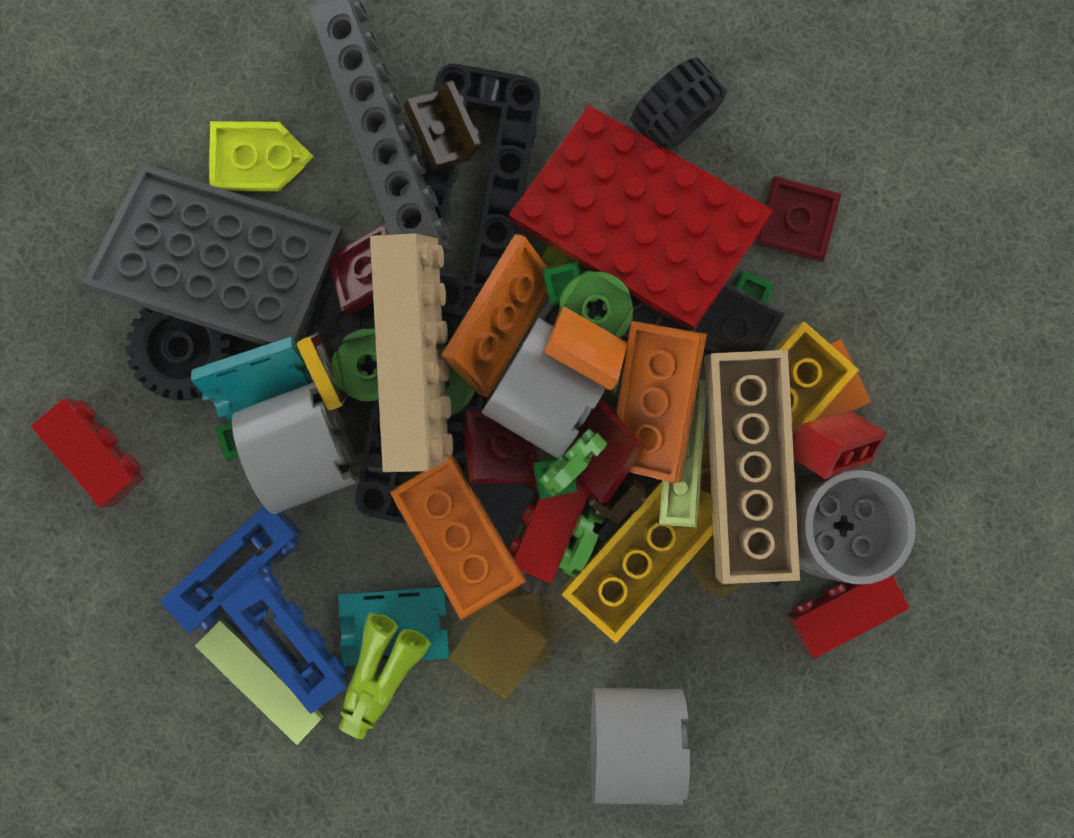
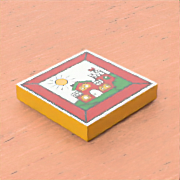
[297,333,348,411]

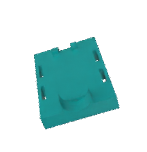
[191,336,314,422]
[338,586,450,666]

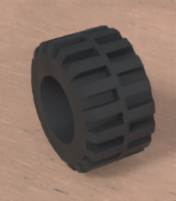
[630,57,727,150]

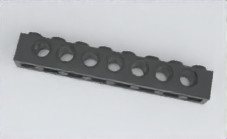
[308,0,451,254]

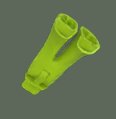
[339,612,431,739]

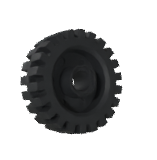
[125,308,238,401]

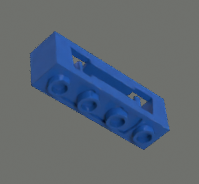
[160,506,303,634]
[220,567,348,714]

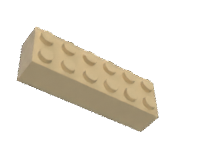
[370,233,453,472]
[704,350,800,584]

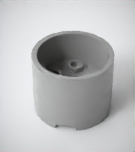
[481,317,605,459]
[232,382,359,514]
[795,470,916,585]
[590,688,690,805]

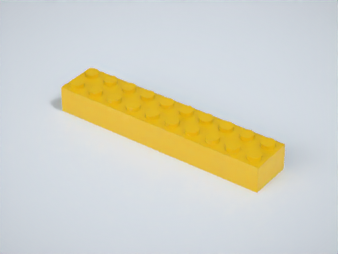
[560,321,859,643]

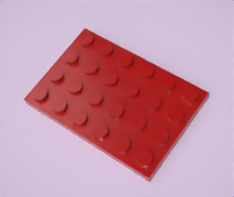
[509,105,773,332]

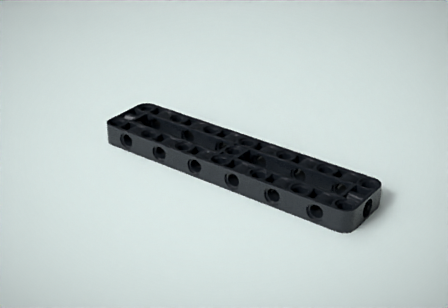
[355,64,540,524]

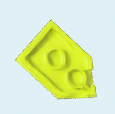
[209,121,315,192]

